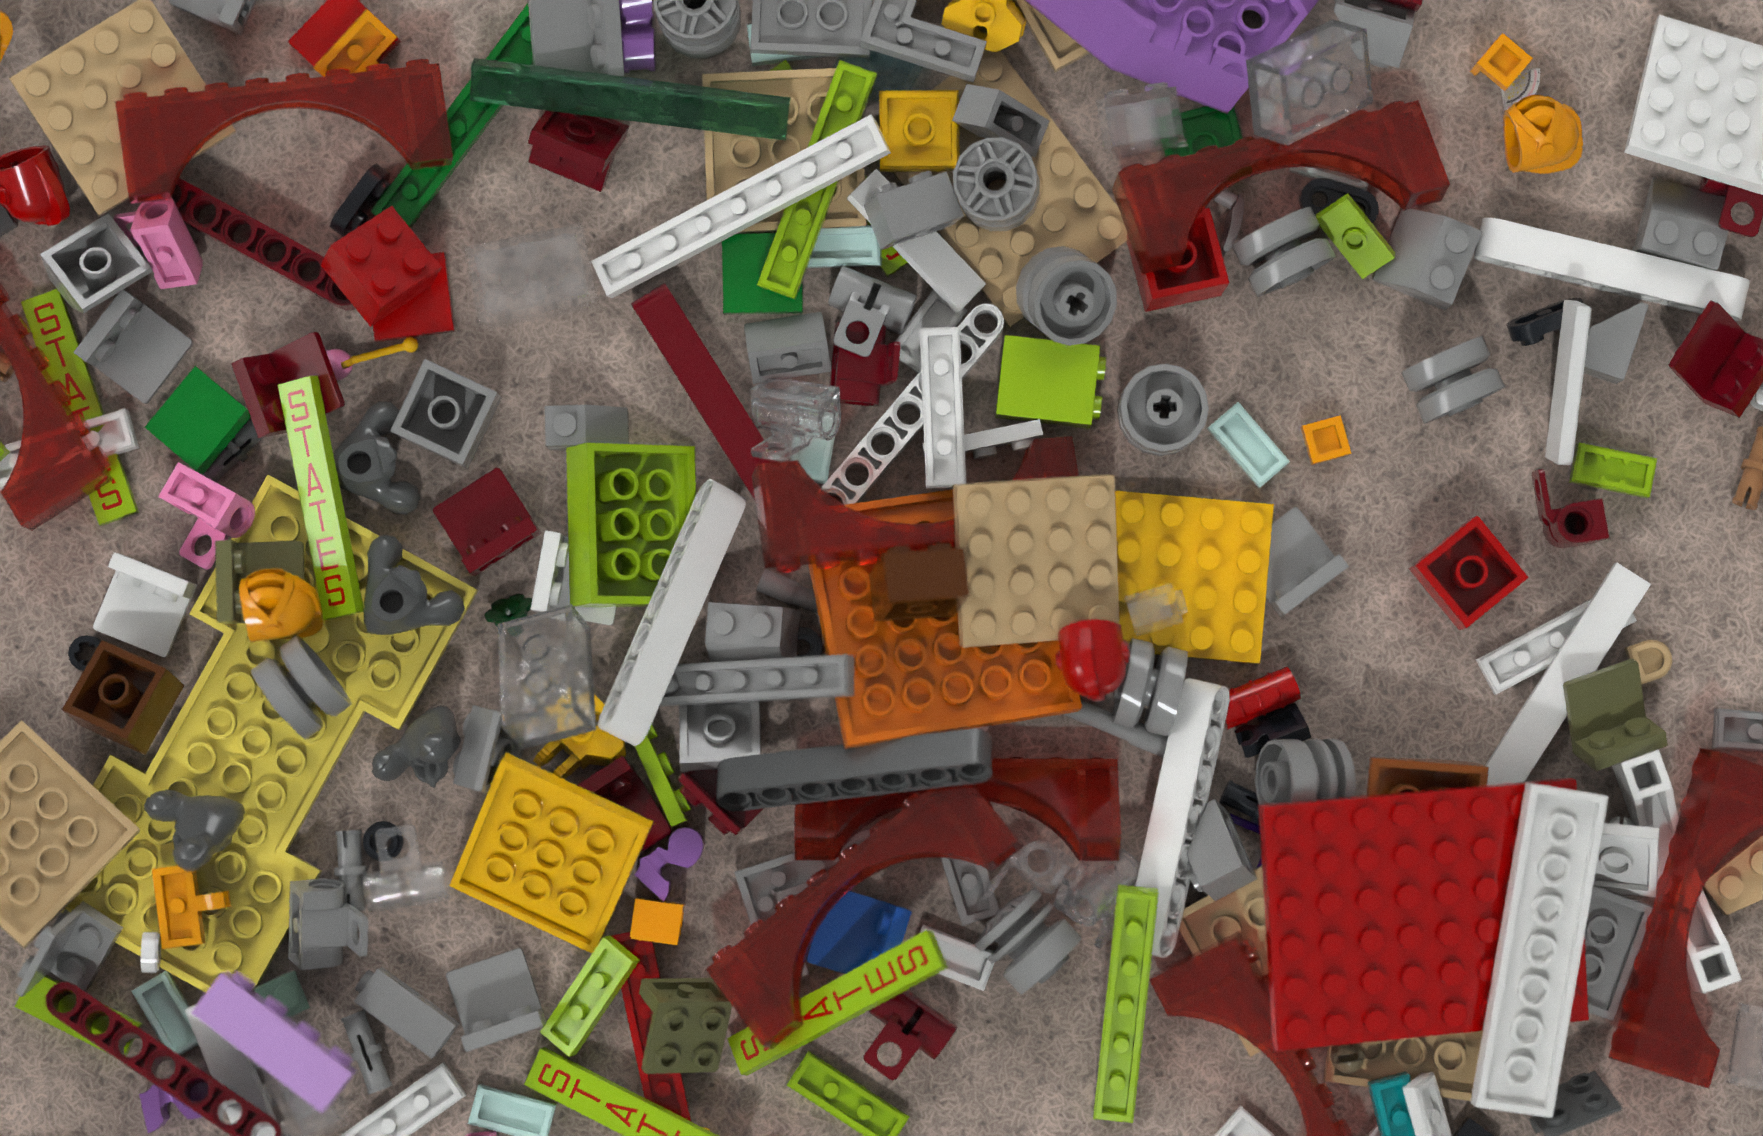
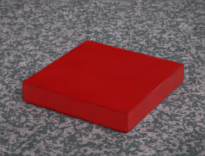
[287,0,401,98]
[373,252,455,342]

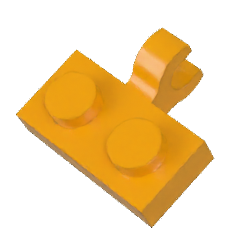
[313,9,397,96]
[152,865,231,949]

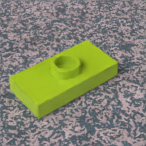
[1316,193,1395,279]
[1569,442,1657,498]

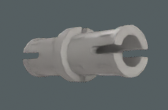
[334,830,367,911]
[341,1010,393,1095]

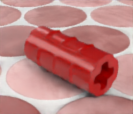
[1224,666,1301,730]

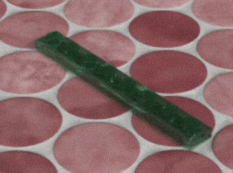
[470,58,791,141]

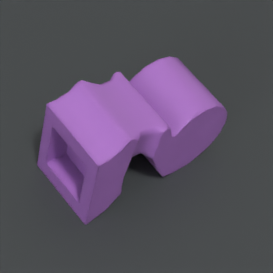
[619,0,656,73]
[634,827,705,902]
[139,1082,209,1134]

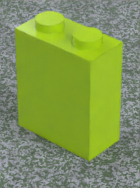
[995,335,1106,429]

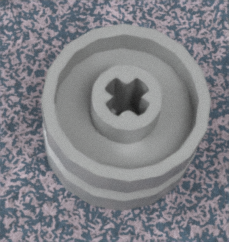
[1232,207,1336,297]
[1016,246,1117,346]
[1401,336,1505,424]
[1117,363,1209,456]
[251,635,352,739]
[1112,638,1188,736]

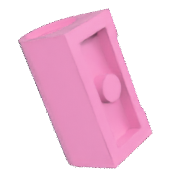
[113,195,203,289]
[158,462,255,570]

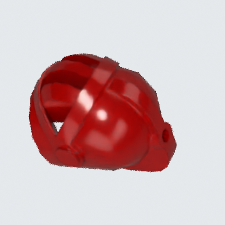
[0,145,70,226]
[1055,619,1131,702]

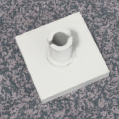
[1593,816,1660,898]

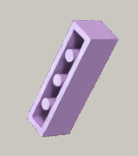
[191,970,358,1113]

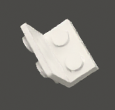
[530,530,617,625]
[93,552,197,657]

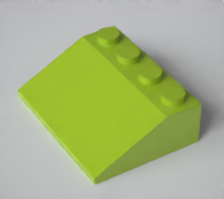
[566,443,696,607]

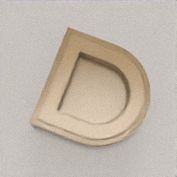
[1624,640,1672,685]

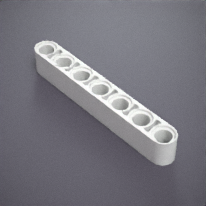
[1474,218,1750,321]
[813,303,1004,509]
[598,479,746,746]
[1135,678,1230,958]

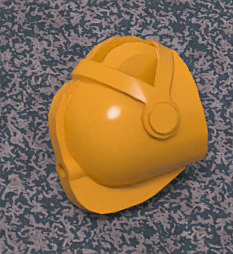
[1503,95,1583,174]
[239,568,323,642]

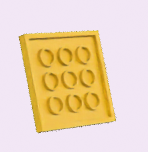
[1115,491,1274,664]
[449,752,653,953]

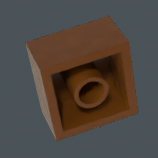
[869,543,970,622]
[61,640,185,755]

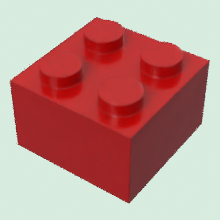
[320,206,442,327]
[1127,208,1229,312]
[1409,515,1529,630]

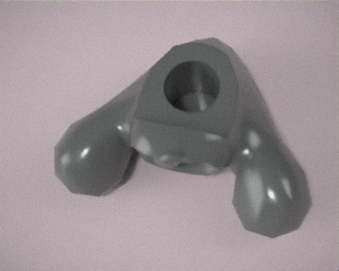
[333,401,421,515]
[363,535,465,635]
[372,705,461,788]
[144,789,245,872]

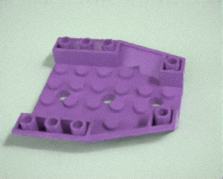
[1025,0,1319,114]

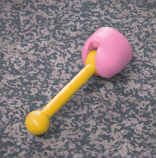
[326,337,418,381]

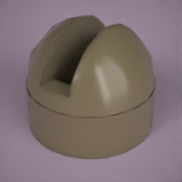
[1330,1043,1364,1073]

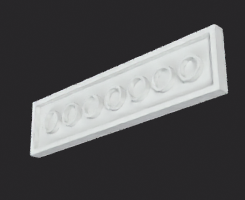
[1470,782,1608,1118]

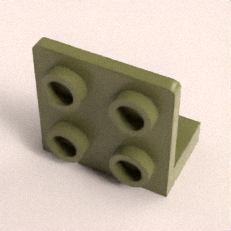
[215,540,305,624]
[1563,658,1668,771]
[639,978,733,1074]

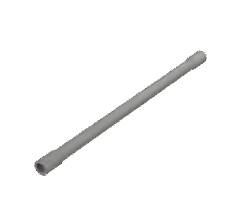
[756,569,1168,758]

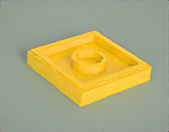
[879,90,960,172]

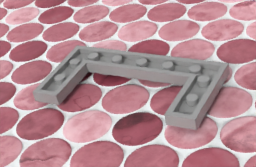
[860,0,987,83]
[734,798,1000,987]

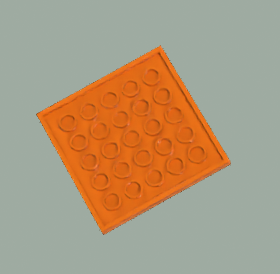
[799,478,1082,749]

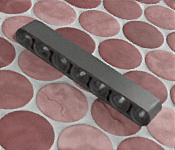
[716,729,992,811]

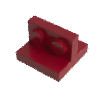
[528,96,629,192]

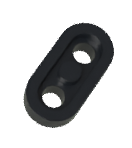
[330,164,391,237]
[1299,178,1379,224]
[1507,298,1584,346]

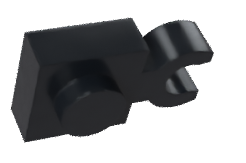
[1234,703,1311,758]

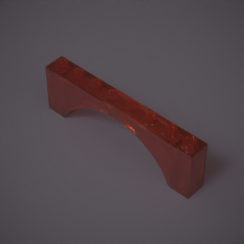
[115,59,453,204]
[1112,100,1450,274]
[0,283,113,531]
[752,436,1079,573]
[1608,748,1763,1089]
[794,757,1121,861]
[706,783,1024,1049]
[1149,931,1353,1136]

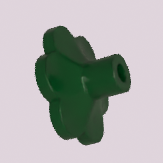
[484,594,532,633]

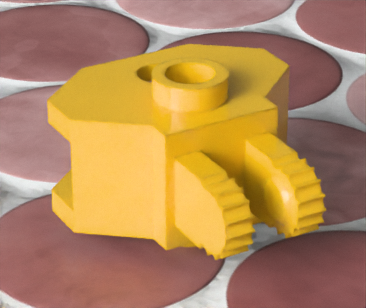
[942,0,1027,52]
[533,691,626,780]

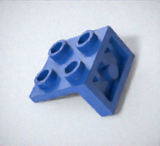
[806,885,912,974]

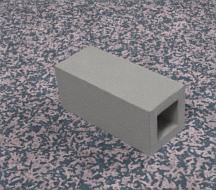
[354,967,460,1059]

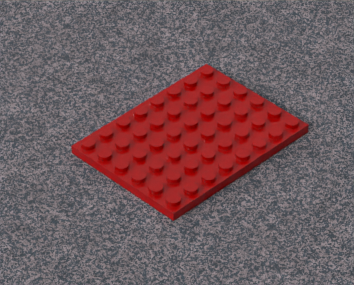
[1259,778,1589,1051]

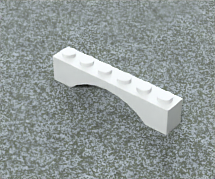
[1612,750,1741,994]

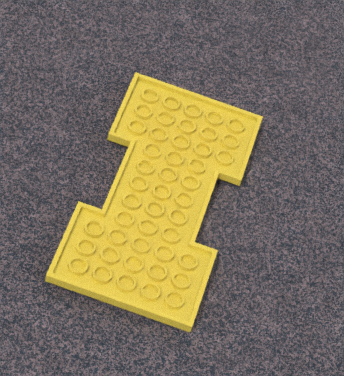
[61,475,479,993]

